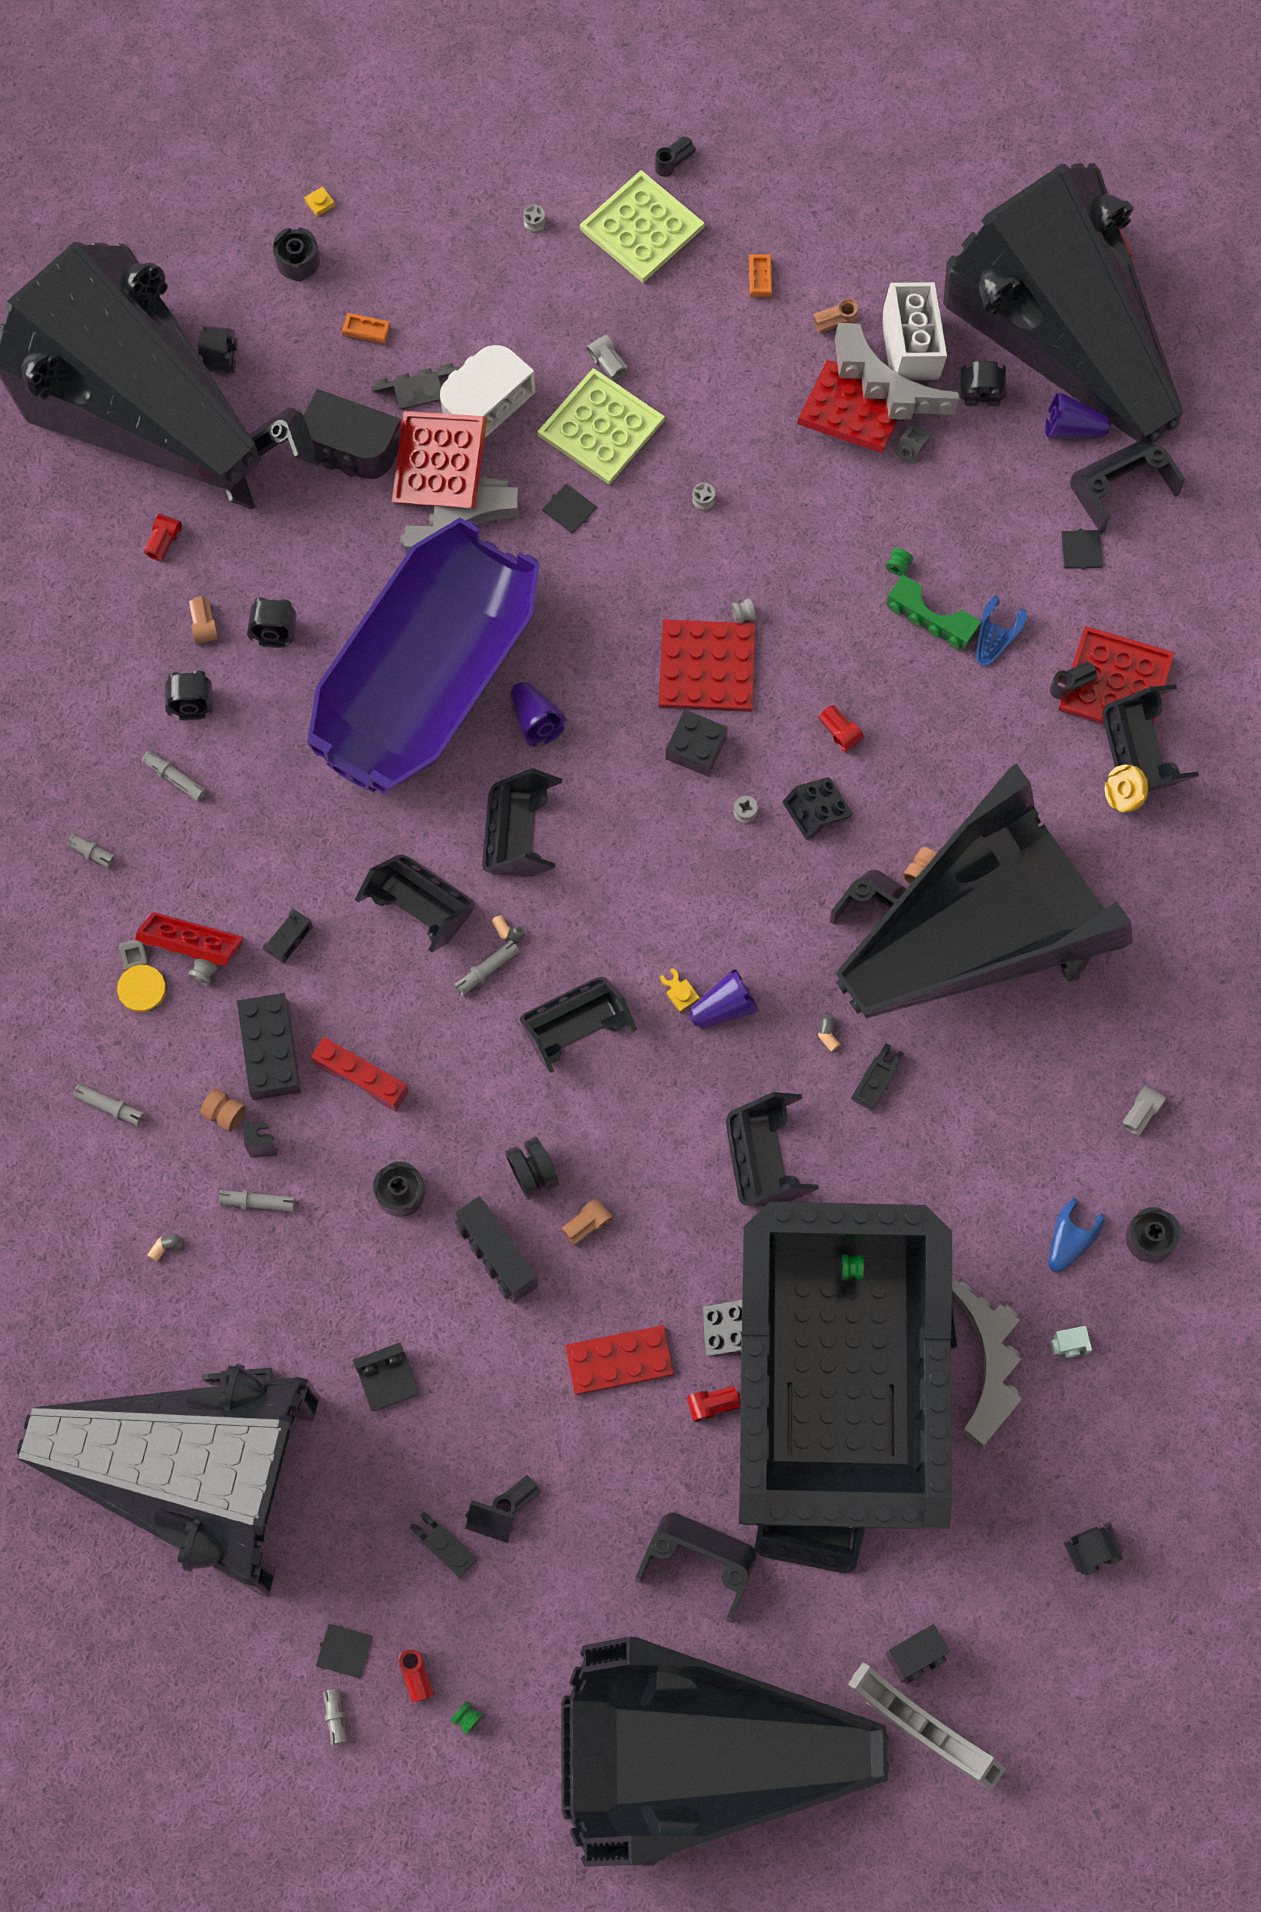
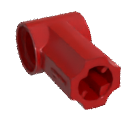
[143,514,182,561]
[818,705,864,752]
[687,1386,740,1422]
[399,1649,434,1703]

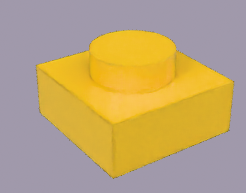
[304,186,335,217]

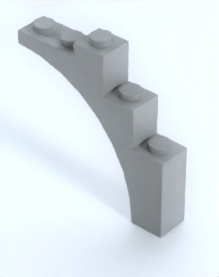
[835,323,959,420]
[400,486,519,555]
[952,1279,1022,1449]
[848,1663,1006,1791]

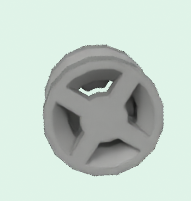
[523,205,546,233]
[692,483,715,511]
[731,598,756,625]
[734,796,758,824]
[188,959,218,986]

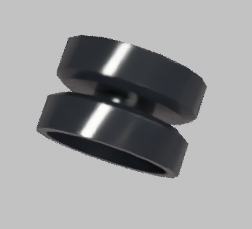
[505,1136,560,1200]

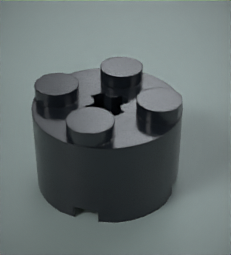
[273,227,320,281]
[198,326,238,374]
[961,361,1006,406]
[247,597,297,648]
[165,671,213,721]
[373,1161,425,1217]
[1126,1207,1180,1263]
[1063,1522,1124,1575]

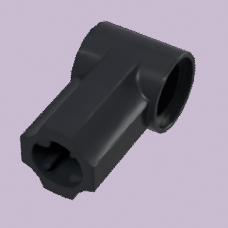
[655,136,696,177]
[1049,661,1098,699]
[492,1475,541,1514]

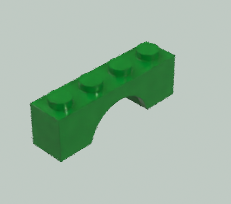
[886,574,981,651]

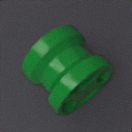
[886,548,914,576]
[841,1254,864,1280]
[450,1701,483,1735]

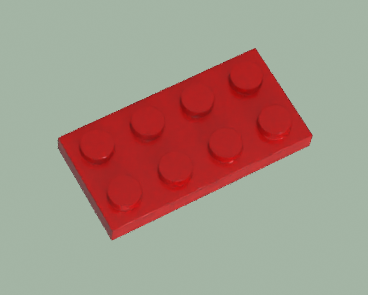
[135,912,243,966]
[565,1325,674,1395]

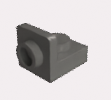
[895,424,932,464]

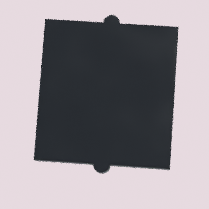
[542,484,597,534]
[1061,528,1102,570]
[465,1500,514,1543]
[316,1623,372,1678]

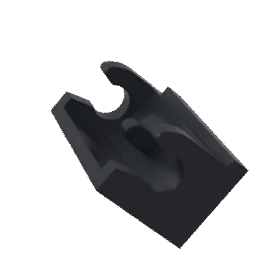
[263,909,313,964]
[243,1121,277,1158]

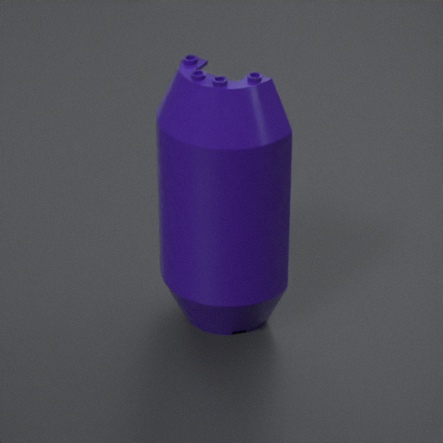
[307,518,540,794]

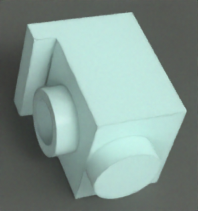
[1051,1326,1092,1358]

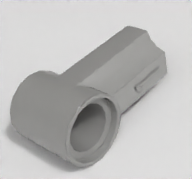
[586,335,628,380]
[1121,1084,1167,1136]

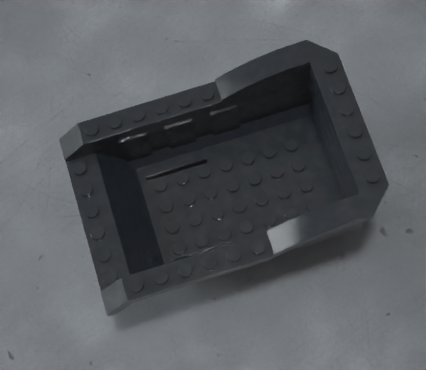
[739,1202,952,1530]

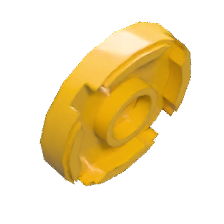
[1104,765,1148,812]
[117,965,166,1013]

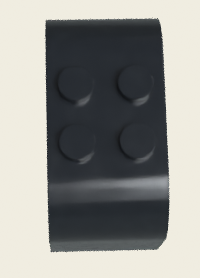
[304,389,402,479]

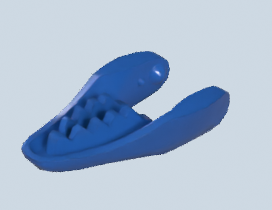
[976,596,1027,666]
[1049,1198,1105,1273]

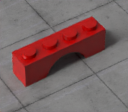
[311,1037,409,1112]

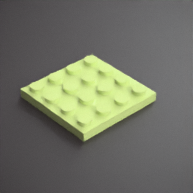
[580,170,704,283]
[538,368,665,485]

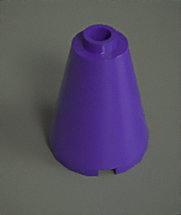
[1045,393,1111,438]
[510,682,567,747]
[689,969,759,1029]

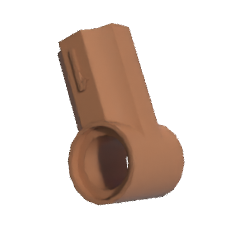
[813,299,858,334]
[189,596,219,644]
[561,1198,613,1246]

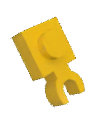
[660,968,700,1013]

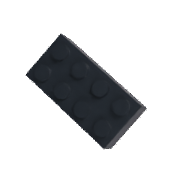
[237,993,301,1100]
[455,1196,538,1303]

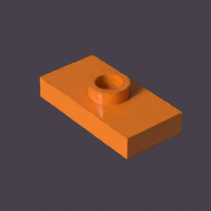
[749,254,772,297]
[342,313,391,345]

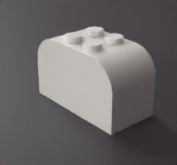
[883,282,947,381]
[440,345,536,437]

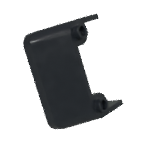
[225,408,320,509]
[1070,441,1185,534]
[1102,684,1199,791]
[482,768,562,876]
[355,855,475,953]
[830,870,906,924]
[519,977,637,1073]
[726,1092,819,1206]
[635,1512,757,1623]
[755,1526,865,1573]

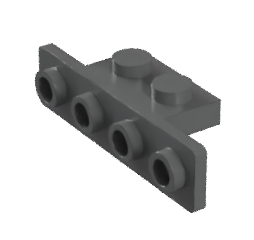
[370,363,459,408]

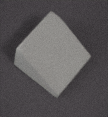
[119,940,148,969]

